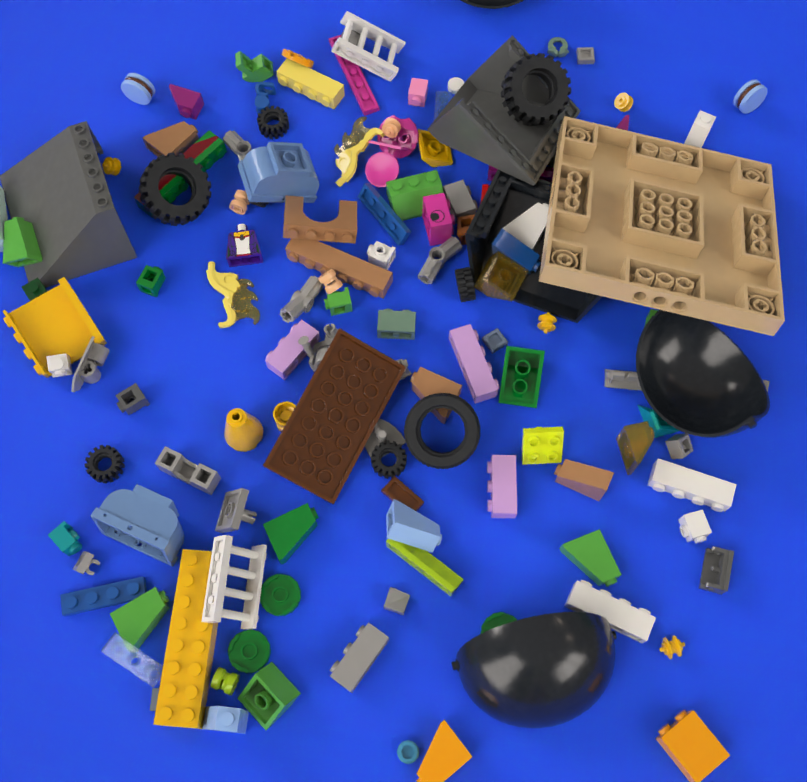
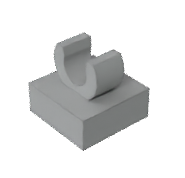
[73,551,100,575]

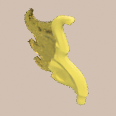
[334,116,385,187]
[206,261,260,328]

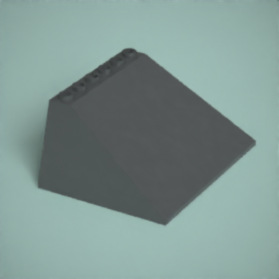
[427,35,580,185]
[0,121,137,288]

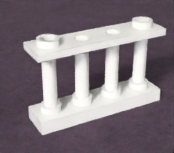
[331,11,406,82]
[201,535,267,630]

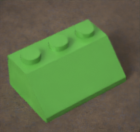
[386,170,444,221]

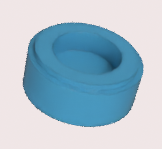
[397,740,419,764]

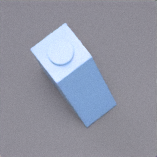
[386,499,442,553]
[202,706,249,734]

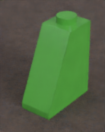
[3,217,42,267]
[559,529,622,587]
[110,587,169,653]

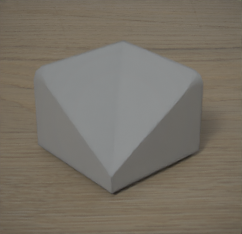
[665,433,693,459]
[384,587,410,616]

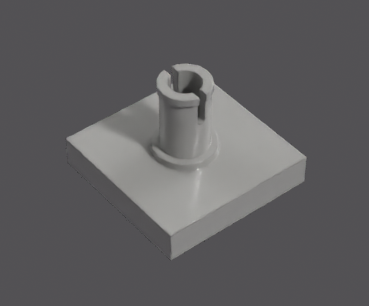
[215,488,257,533]

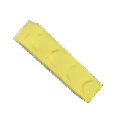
[276,58,345,109]

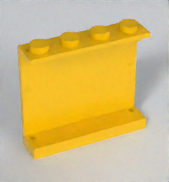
[3,277,107,378]

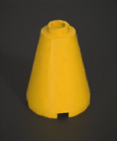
[224,408,263,452]

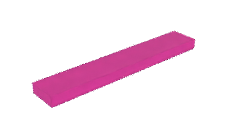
[329,34,380,116]

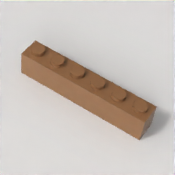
[285,239,393,299]

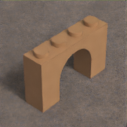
[283,195,357,244]

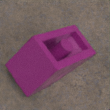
[169,84,204,120]

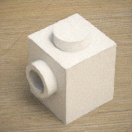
[678,509,712,544]

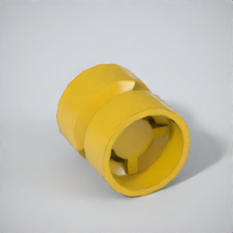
[273,401,296,432]

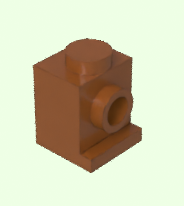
[457,214,475,245]

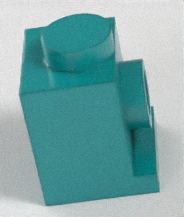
[48,521,82,556]

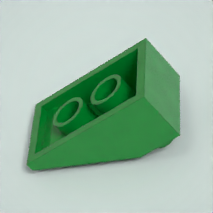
[498,345,545,408]

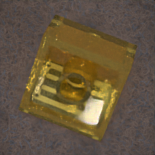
[474,251,528,301]
[616,421,654,475]

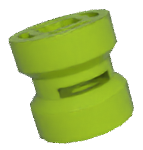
[211,667,240,696]

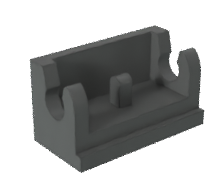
[699,547,734,595]

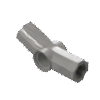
[223,130,252,161]
[418,237,462,285]
[280,276,324,323]

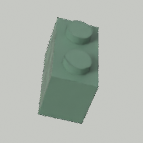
[377,309,416,340]

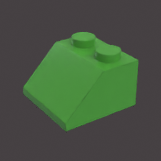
[237,662,301,730]

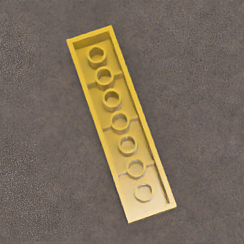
[153,549,218,729]

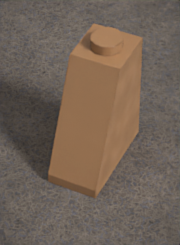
[143,121,199,157]
[410,367,462,424]
[554,459,614,501]

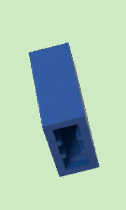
[492,229,541,275]

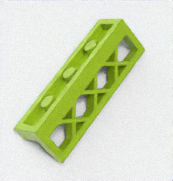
[386,539,463,597]

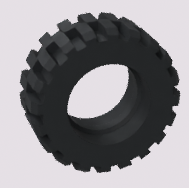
[501,53,571,126]
[139,153,212,226]

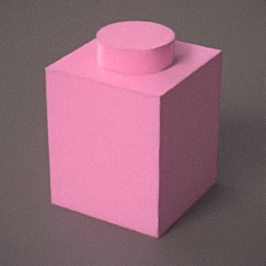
[408,78,428,107]

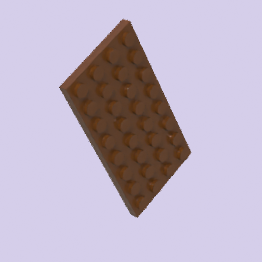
[263,328,406,504]

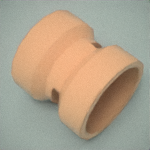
[229,190,250,215]
[318,269,343,294]

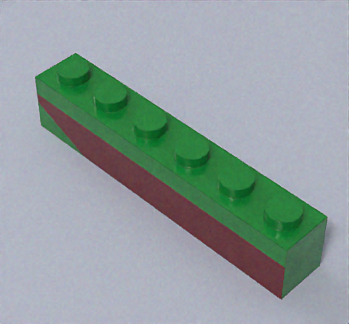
[134,130,227,218]

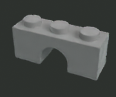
[155,446,221,495]

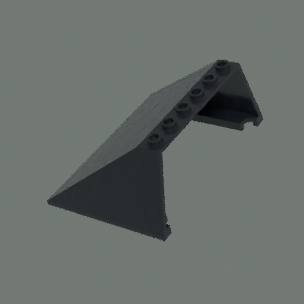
[465,170,603,323]

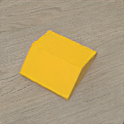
[418,129,453,167]

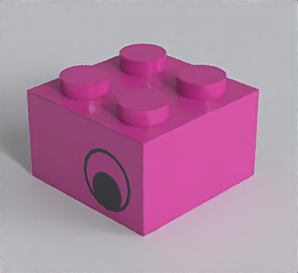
[422,193,455,246]

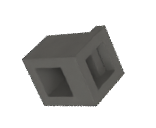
[115,383,150,415]

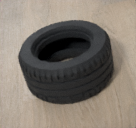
[404,393,480,469]

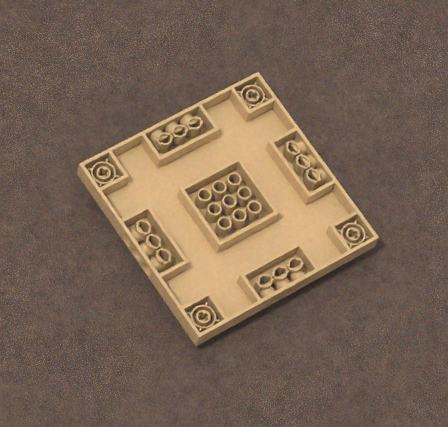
[539,116,785,336]

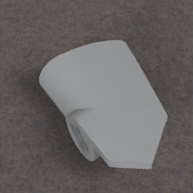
[71,336,110,392]

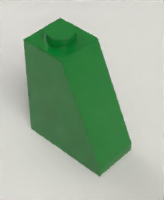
[263,503,319,565]

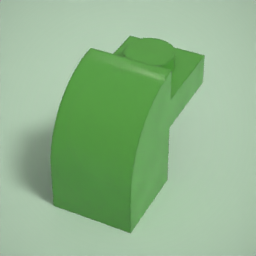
[235,51,274,82]

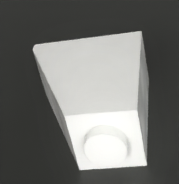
[684,110,716,148]
[502,202,549,251]

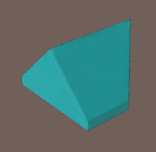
[637,405,680,439]

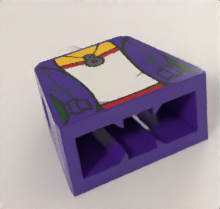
[226,224,264,267]

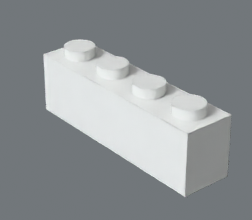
[647,458,737,512]
[564,580,656,643]

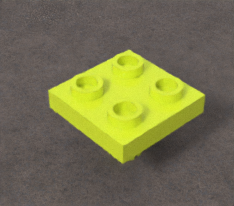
[521,427,564,465]

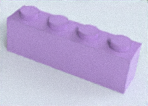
[449,324,499,404]

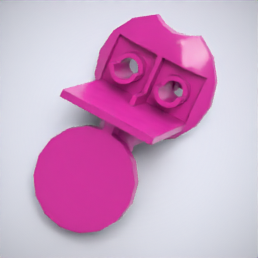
[365,115,419,187]

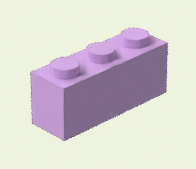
[265,319,321,380]
[487,455,517,519]

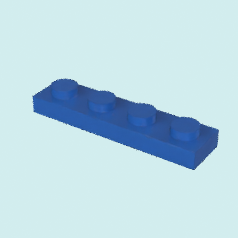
[357,183,411,245]
[60,576,147,616]

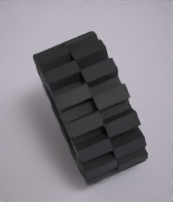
[257,106,289,139]
[455,267,476,302]
[371,440,407,479]
[85,445,125,483]

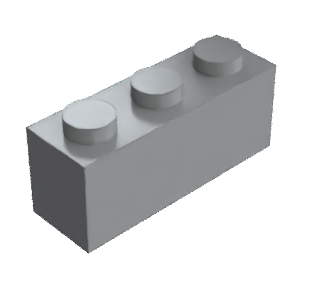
[330,622,389,693]

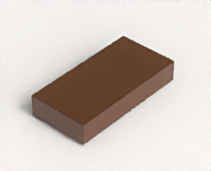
[381,476,424,512]

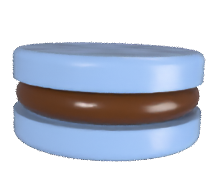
[121,73,155,105]
[733,79,768,114]

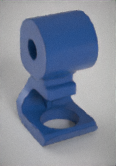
[255,82,276,114]

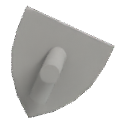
[365,419,406,458]

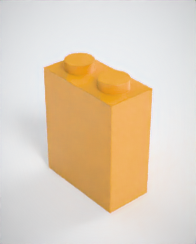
[655,710,730,782]

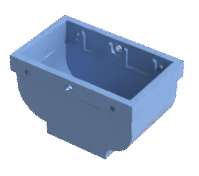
[238,142,320,203]
[90,484,184,567]

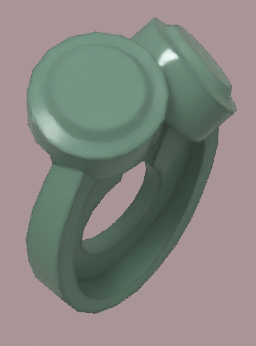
[547,37,569,58]

